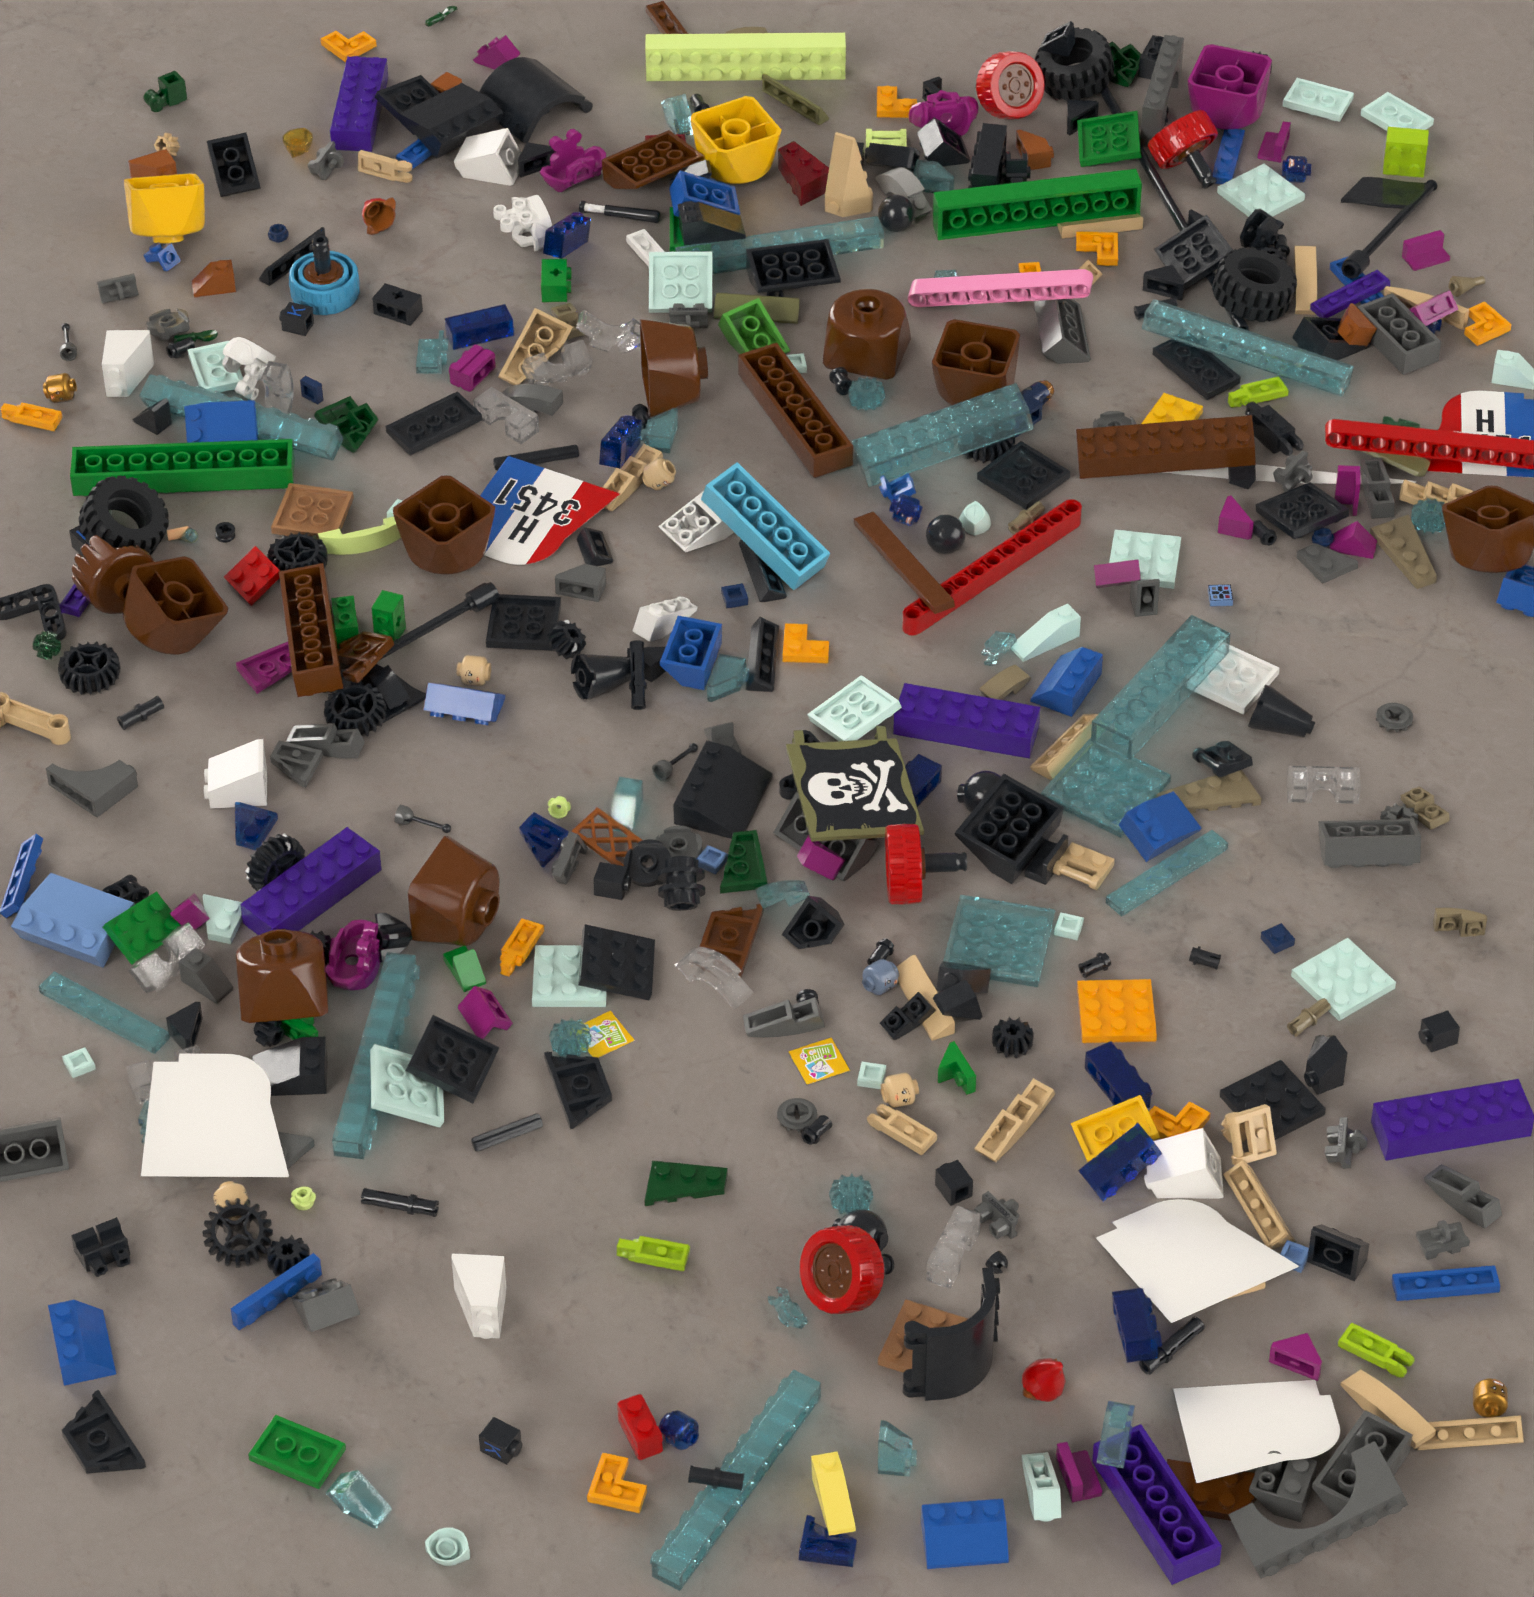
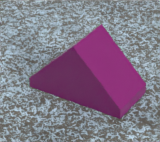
[1218,495,1254,540]
[1329,521,1377,559]
[797,836,845,880]
[170,893,210,933]
[1269,1333,1322,1381]

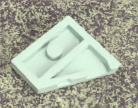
[202,894,242,944]

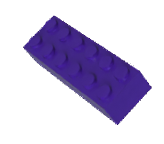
[330,56,389,152]
[893,683,1040,759]
[240,827,382,935]
[1371,1079,1534,1161]
[1092,1424,1222,1585]

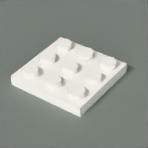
[1184,641,1279,715]

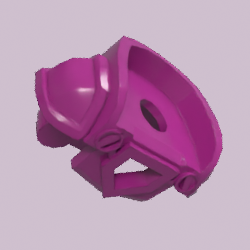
[908,90,979,136]
[540,129,606,192]
[326,920,380,991]

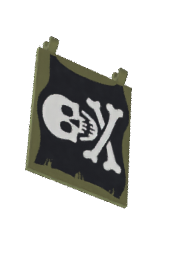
[786,726,924,842]

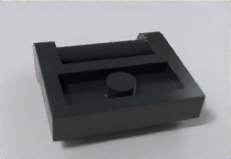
[1192,741,1253,777]

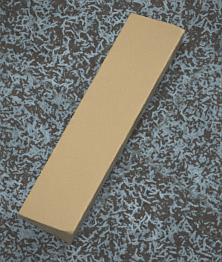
[1057,214,1143,239]
[1030,714,1106,780]
[897,955,955,1041]
[1223,1160,1295,1249]
[1417,1415,1524,1450]

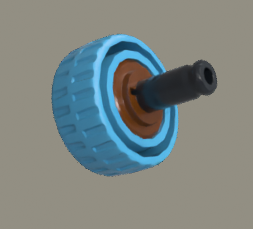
[289,235,360,315]

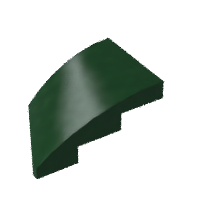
[1109,41,1141,87]
[314,396,379,453]

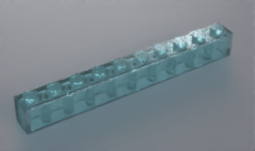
[675,216,884,274]
[1142,299,1354,397]
[139,374,344,461]
[332,952,420,1159]
[650,1369,821,1591]

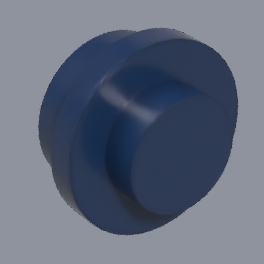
[268,224,289,243]
[1312,528,1334,547]

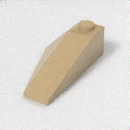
[825,132,873,217]
[498,308,573,385]

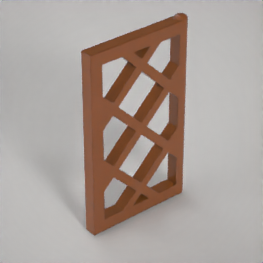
[571,807,642,866]

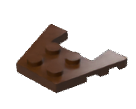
[338,631,394,683]

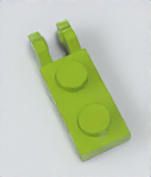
[1338,1323,1415,1378]

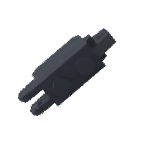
[1245,401,1304,456]

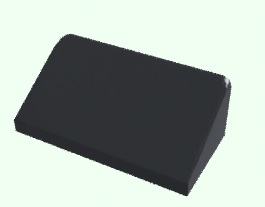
[577,527,613,566]

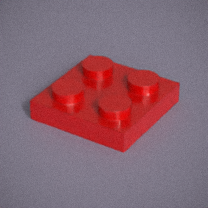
[224,546,280,606]

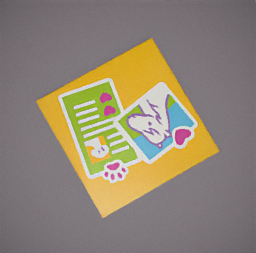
[570,1011,635,1058]
[788,1037,850,1085]

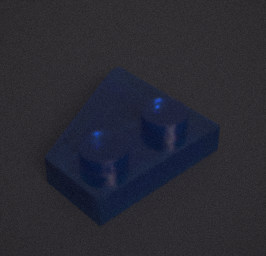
[235,802,278,851]
[519,812,569,868]
[799,1515,857,1567]

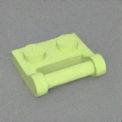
[866,129,907,147]

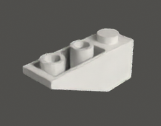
[633,597,698,642]

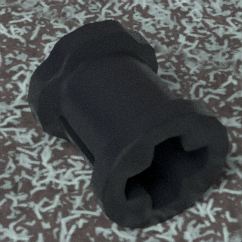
[829,367,854,395]

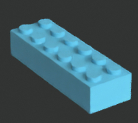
[701,462,830,590]

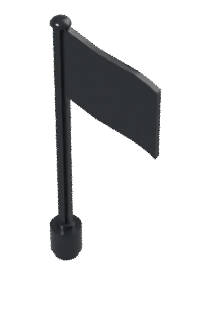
[1341,177,1438,278]
[322,582,499,723]

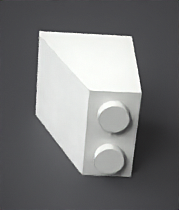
[454,128,521,186]
[102,330,154,397]
[204,739,267,809]
[1143,1128,1224,1199]
[451,1254,507,1339]

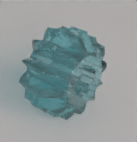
[848,376,885,411]
[1411,498,1445,534]
[549,1017,592,1057]
[829,1172,873,1215]

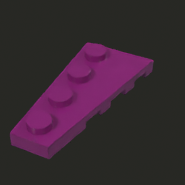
[236,642,292,694]

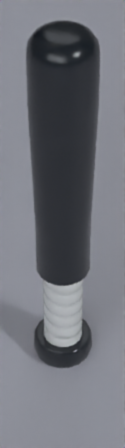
[579,200,661,223]

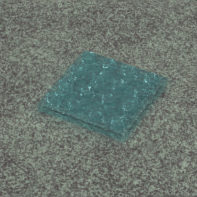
[1041,737,1171,838]
[943,895,1055,987]

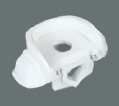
[493,195,553,251]
[222,337,276,400]

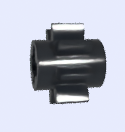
[253,1020,284,1047]

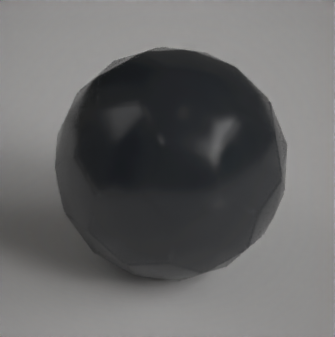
[878,195,915,232]
[926,515,965,554]

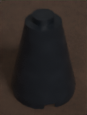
[571,654,631,699]
[1248,684,1315,737]

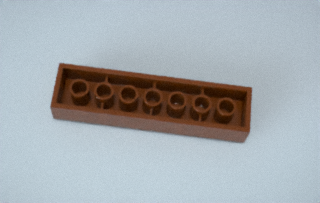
[738,342,853,478]
[1076,415,1256,479]
[279,563,343,697]

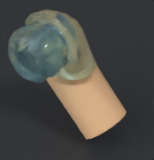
[166,526,198,544]

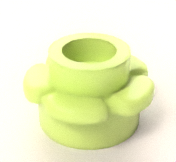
[548,796,571,819]
[291,1187,316,1210]

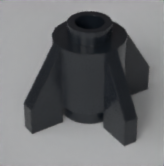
[375,913,412,962]

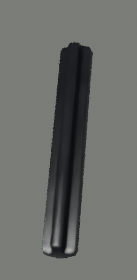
[493,444,579,471]

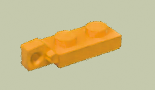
[1,402,63,431]
[500,918,544,977]

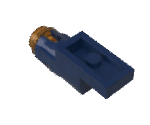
[1007,380,1054,438]

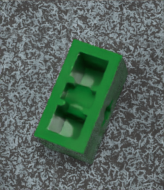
[541,259,572,302]
[371,590,406,641]
[331,595,359,649]

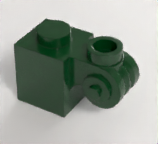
[143,71,187,112]

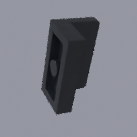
[1025,834,1068,885]

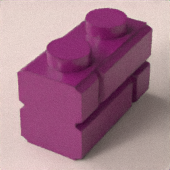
[449,344,496,392]

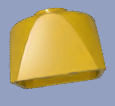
[690,96,782,184]
[124,173,205,243]

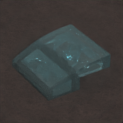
[755,880,811,909]

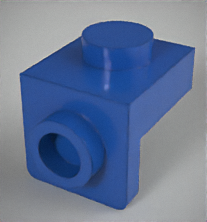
[143,242,181,271]
[879,473,916,504]

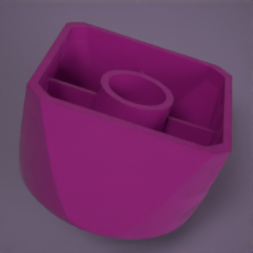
[1188,44,1272,130]

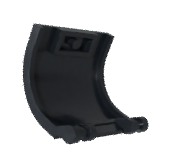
[479,57,593,143]
[903,1267,1000,1401]

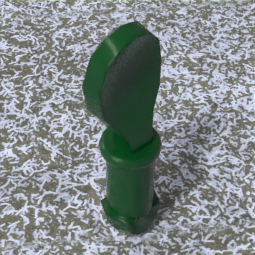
[425,6,458,27]
[173,330,218,343]

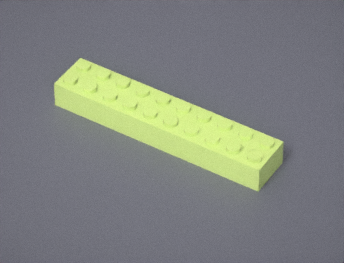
[645,33,846,81]

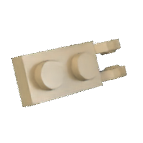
[358,150,412,183]
[867,1104,937,1155]

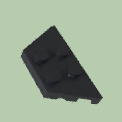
[544,1051,612,1129]
[62,1390,146,1474]

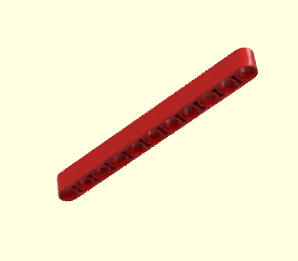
[1325,419,1534,469]
[902,499,1082,636]

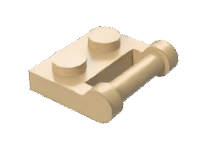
[1053,842,1115,890]
[1225,1104,1277,1165]

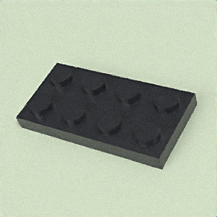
[1152,332,1241,400]
[386,391,482,456]

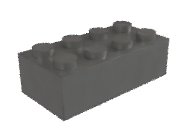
[1357,293,1441,375]

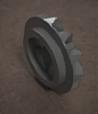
[1376,703,1413,733]
[1380,803,1418,826]
[777,1098,817,1133]

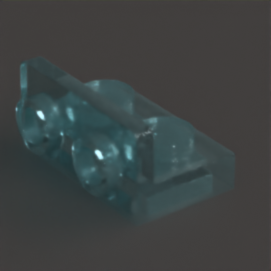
[416,330,448,374]

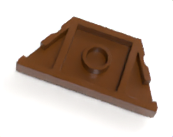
[699,904,764,978]
[1167,1459,1257,1521]

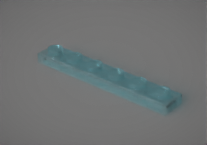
[1106,830,1228,917]
[38,971,170,1054]

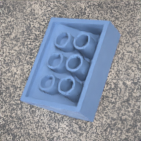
[11,873,135,968]

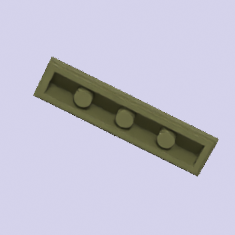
[762,73,829,125]
[714,293,800,324]
[1362,451,1430,477]

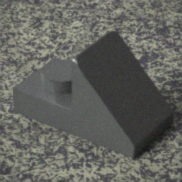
[704,722,741,753]

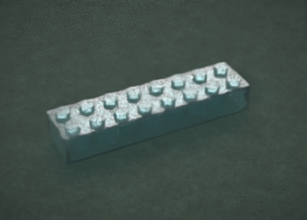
[852,383,1034,487]
[1091,615,1231,760]

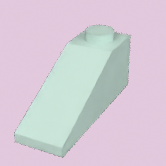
[1010,604,1081,662]
[1022,1452,1061,1522]

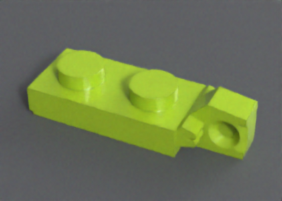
[1227,376,1289,408]
[617,1236,690,1271]

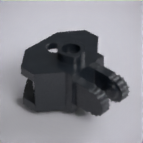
[1001,151,1031,184]
[1240,209,1284,250]

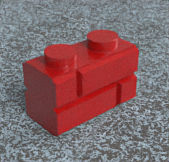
[617,1394,663,1460]

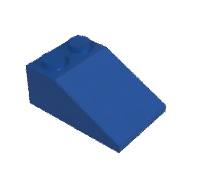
[669,171,740,216]
[184,400,258,443]
[1496,564,1534,617]
[1119,791,1202,862]

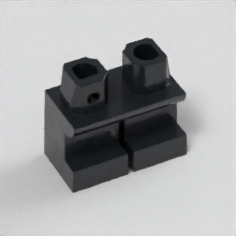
[71,1217,131,1277]

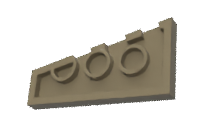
[1370,514,1437,589]
[1155,770,1262,813]

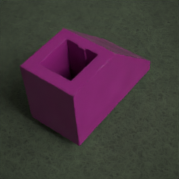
[473,35,521,70]

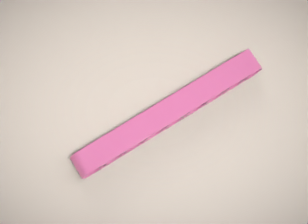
[908,269,1093,307]

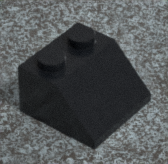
[917,117,971,167]
[1307,1224,1369,1281]

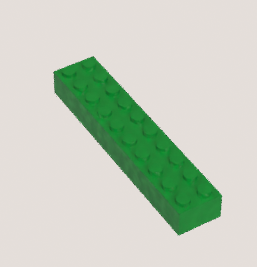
[933,169,1142,240]
[70,439,295,496]

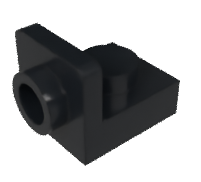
[922,77,943,101]

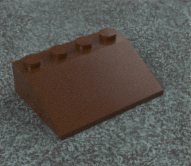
[601,130,704,189]

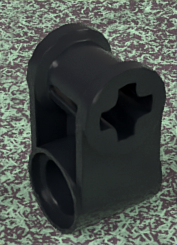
[103,875,149,904]

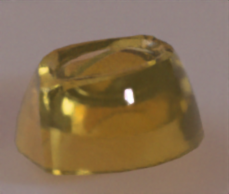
[282,128,313,158]

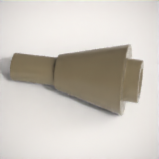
[1448,276,1485,297]

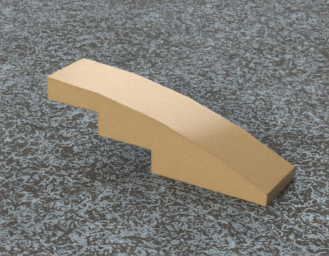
[1294,246,1317,315]
[1383,286,1469,330]
[603,444,663,511]
[1399,480,1473,512]
[974,1078,1055,1162]
[1340,1370,1436,1449]

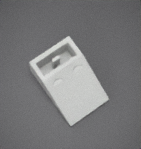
[659,491,734,552]

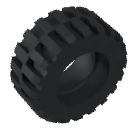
[1035,27,1114,101]
[1212,248,1297,322]
[79,476,169,555]

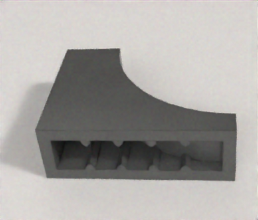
[46,760,138,818]

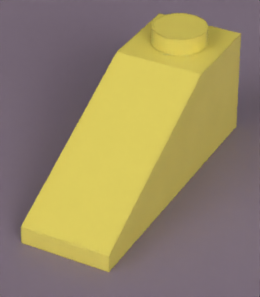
[811,1451,856,1536]

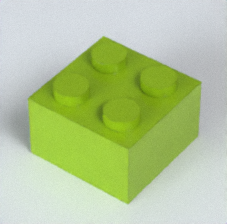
[1383,127,1429,178]

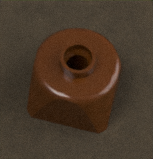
[823,289,911,380]
[640,319,708,417]
[932,319,1020,411]
[393,475,495,575]
[1442,485,1534,573]
[123,556,228,655]
[408,836,500,946]
[236,929,328,1023]

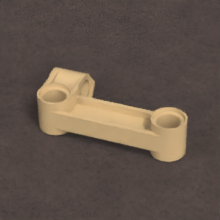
[0,692,71,745]

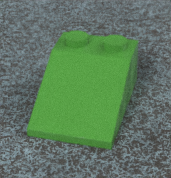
[718,298,790,354]

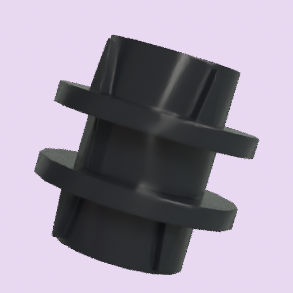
[657,856,705,911]

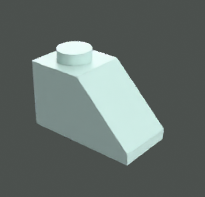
[1492,350,1534,390]

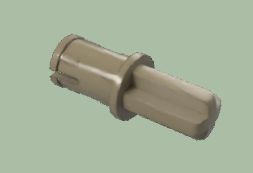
[1008,501,1045,535]
[1287,998,1331,1037]

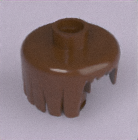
[72,535,155,614]

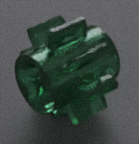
[32,631,61,660]

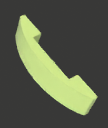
[318,517,401,555]

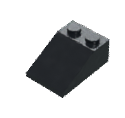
[207,132,261,197]
[678,201,746,245]
[1292,317,1372,364]
[252,1036,328,1096]

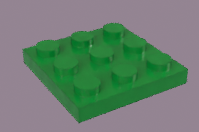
[1077,111,1141,167]

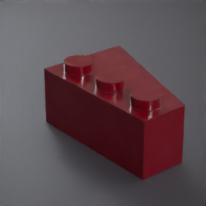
[778,141,829,206]

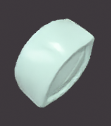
[959,501,991,536]
[425,1528,470,1566]

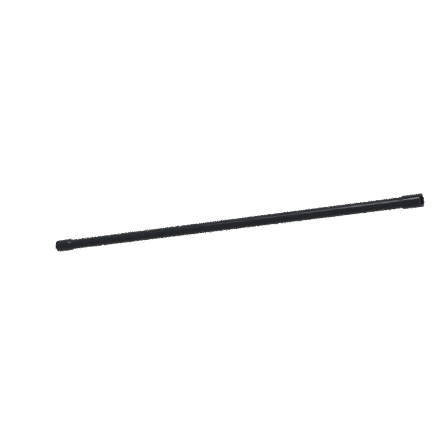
[1100,86,1249,335]

